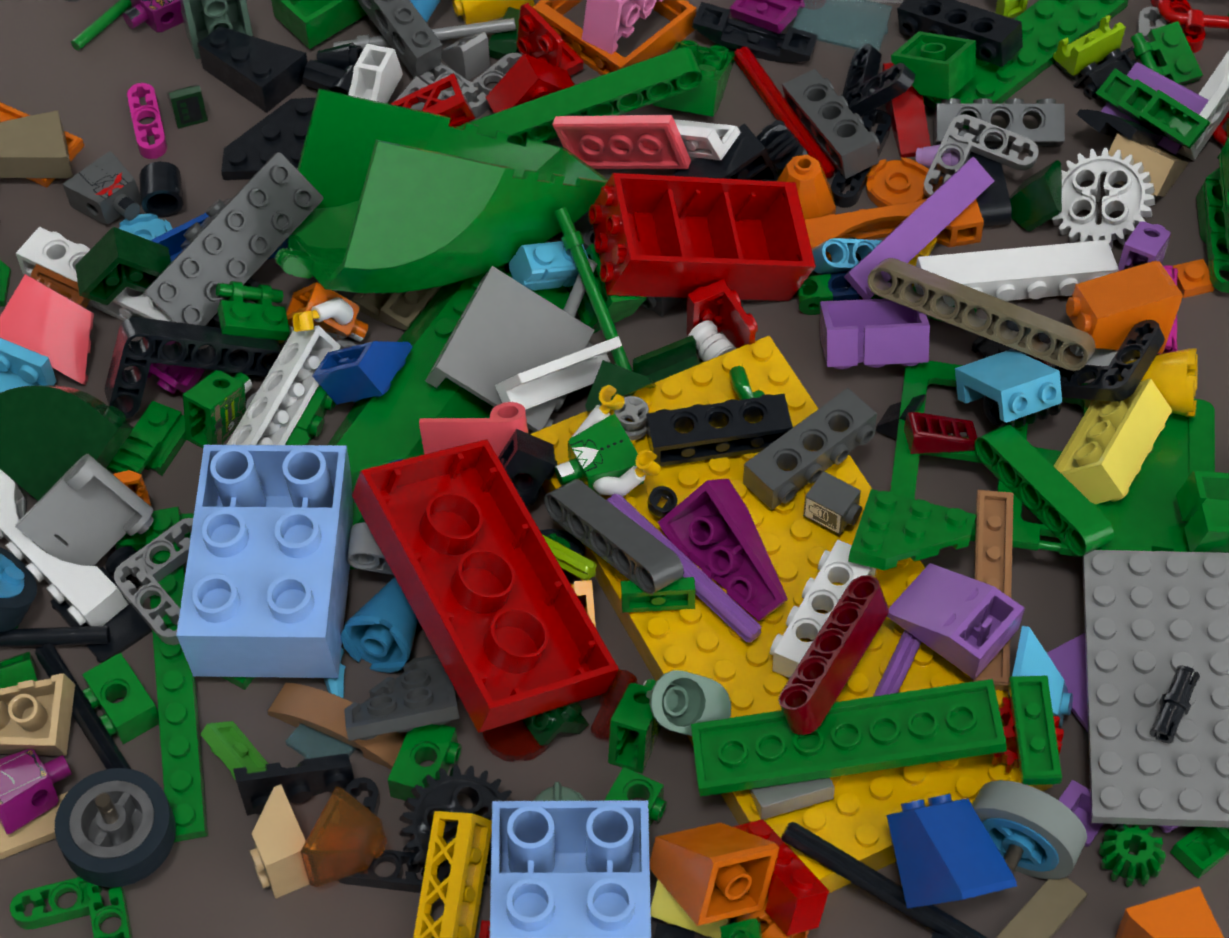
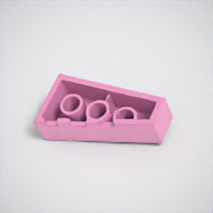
[582,0,663,54]

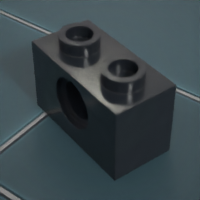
[498,429,557,507]

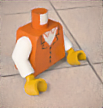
[278,282,368,343]

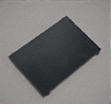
[50,567,152,663]

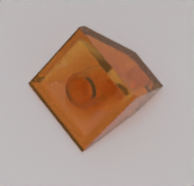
[300,786,387,887]

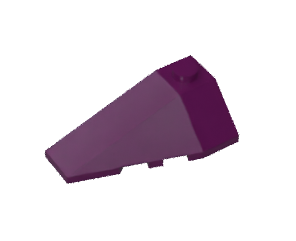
[658,479,788,621]

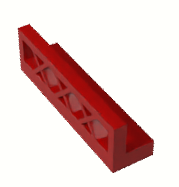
[390,73,475,127]

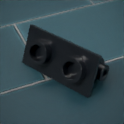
[1073,46,1137,98]

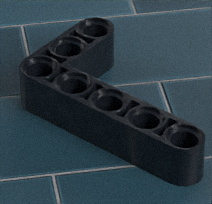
[105,317,282,419]

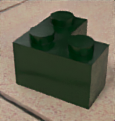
[75,227,171,306]

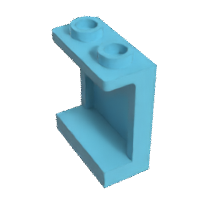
[955,349,1062,423]

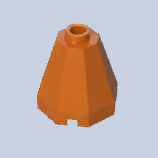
[777,155,836,219]

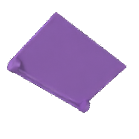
[1101,62,1209,155]

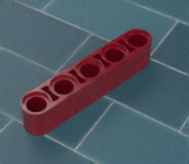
[778,575,889,735]

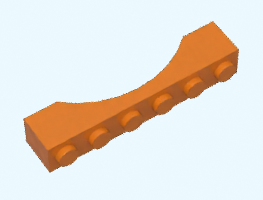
[805,199,984,261]

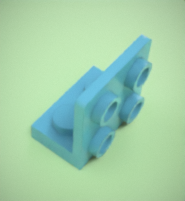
[0,338,57,393]

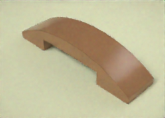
[267,683,406,770]

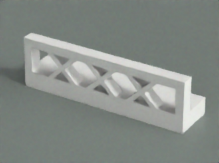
[1177,51,1229,161]
[674,119,741,161]
[495,336,622,410]

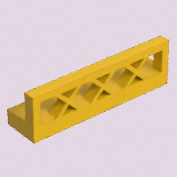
[413,811,492,938]

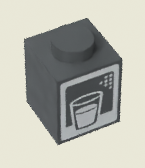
[803,471,862,535]

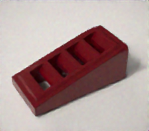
[904,412,978,454]

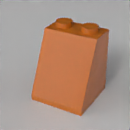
[1066,261,1183,354]
[650,822,779,926]
[1115,886,1224,938]

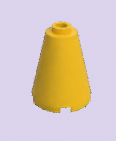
[1125,348,1198,417]

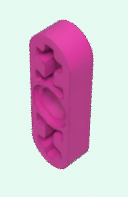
[127,83,167,159]

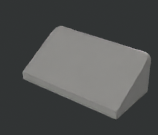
[749,778,835,820]

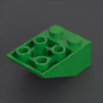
[653,40,735,117]

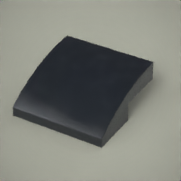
[1076,109,1163,147]

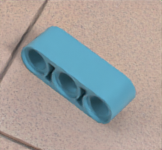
[812,238,882,275]

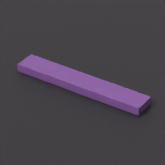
[844,156,994,299]

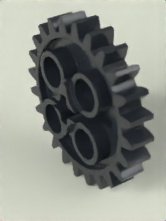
[399,765,512,886]

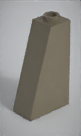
[0,110,73,178]

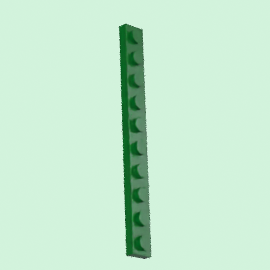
[145,507,208,842]

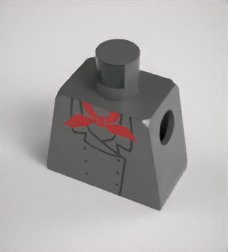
[62,151,141,225]

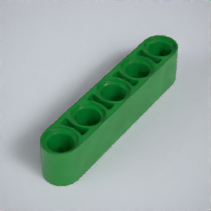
[975,425,1114,557]

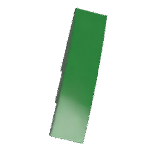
[1096,68,1210,149]

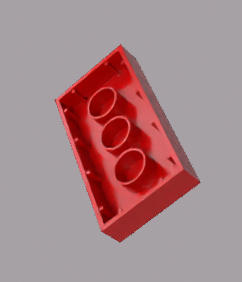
[352,439,619,733]

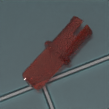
[591,669,637,739]

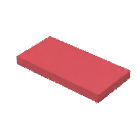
[552,115,691,169]

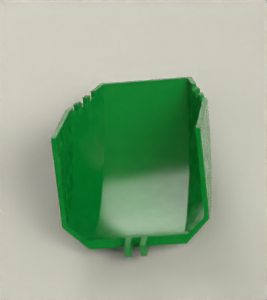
[275,89,608,293]

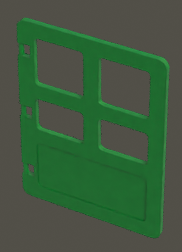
[890,361,1215,557]

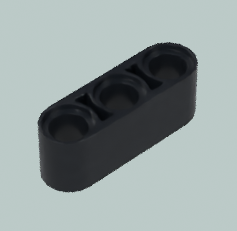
[966,147,1012,226]

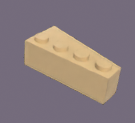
[0,673,75,756]

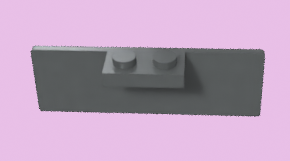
[144,152,323,326]

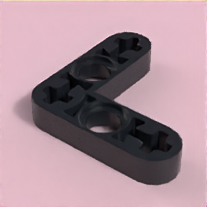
[842,43,915,117]
[1050,320,1165,402]
[330,777,425,893]

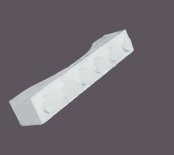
[297,44,403,169]
[0,469,129,626]

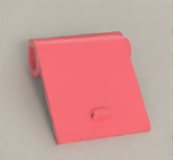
[419,402,528,474]

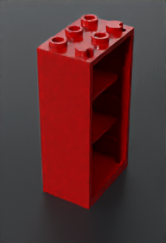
[589,173,816,301]

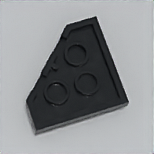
[221,98,316,180]

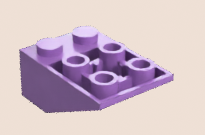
[887,563,1025,680]

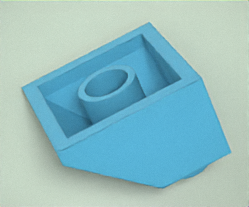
[1008,626,1073,727]

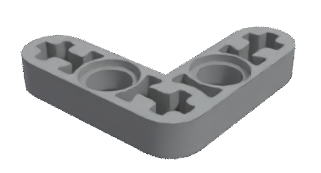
[418,53,522,118]
[923,114,1039,198]
[114,518,193,645]

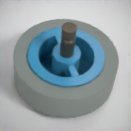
[972,780,1087,879]

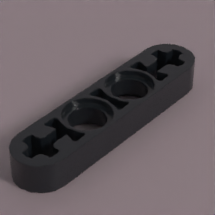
[831,109,891,208]

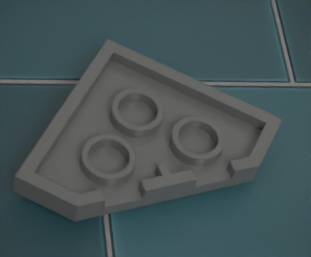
[344,654,460,741]

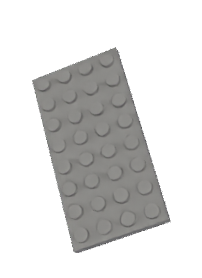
[1082,550,1229,828]

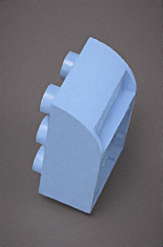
[176,445,353,678]
[490,801,651,938]

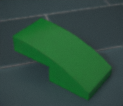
[1170,827,1229,879]

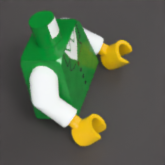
[554,385,661,497]

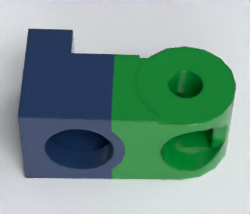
[798,271,860,315]

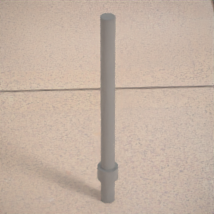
[333,18,516,50]

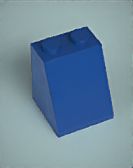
[887,794,1017,909]

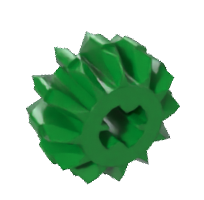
[1098,824,1166,888]

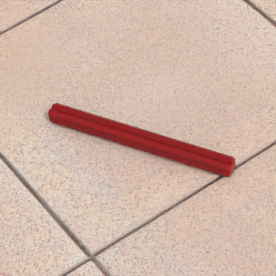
[734,46,835,179]

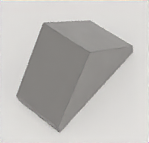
[441,32,490,81]

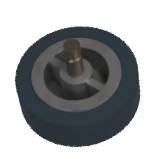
[54,768,176,887]

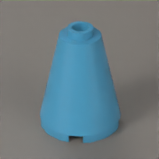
[341,577,418,673]

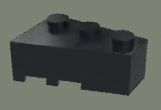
[197,26,308,113]
[672,123,779,181]

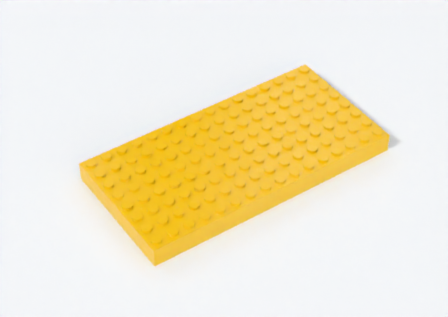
[530,335,1053,893]

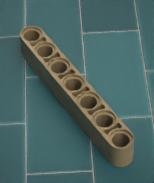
[867,258,1096,371]

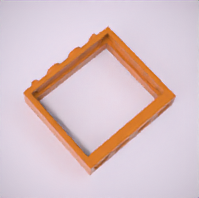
[533,0,696,75]

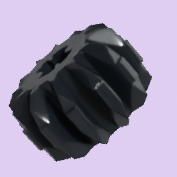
[757,120,808,172]

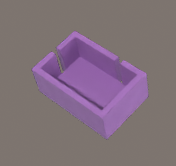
[820,298,930,369]

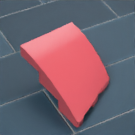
[0,274,94,385]

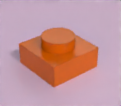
[1172,259,1214,298]

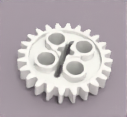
[1052,148,1155,249]

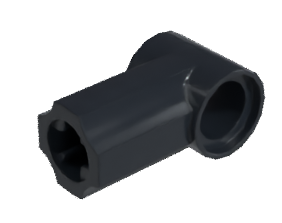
[302,60,354,95]

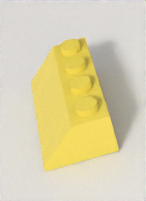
[1054,378,1172,504]

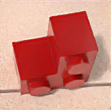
[486,53,575,113]

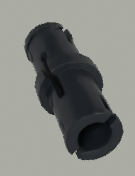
[1150,665,1200,743]

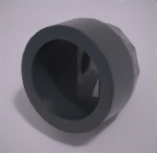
[647,486,678,518]

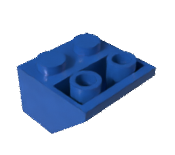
[312,341,413,405]

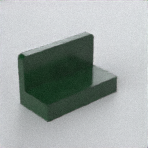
[633,336,701,382]

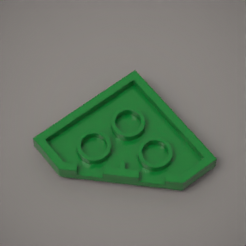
[848,489,976,570]

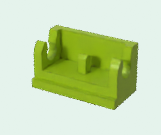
[1053,15,1126,76]

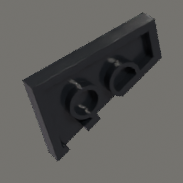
[233,753,354,816]

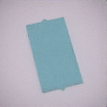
[793,0,892,51]

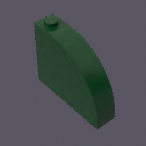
[0,385,134,501]

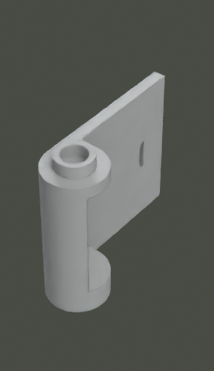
[15,454,154,566]

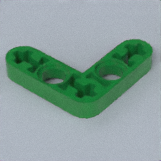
[10,877,132,938]

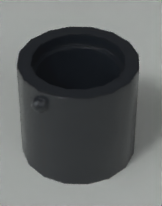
[139,161,183,218]

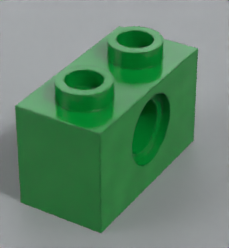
[82,652,159,745]
[388,724,462,801]

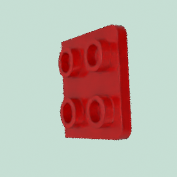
[517,3,584,76]
[687,279,758,349]

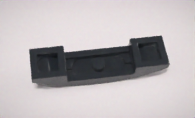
[692,2,818,62]

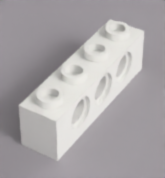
[770,540,876,678]

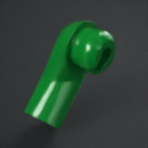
[729,366,765,400]

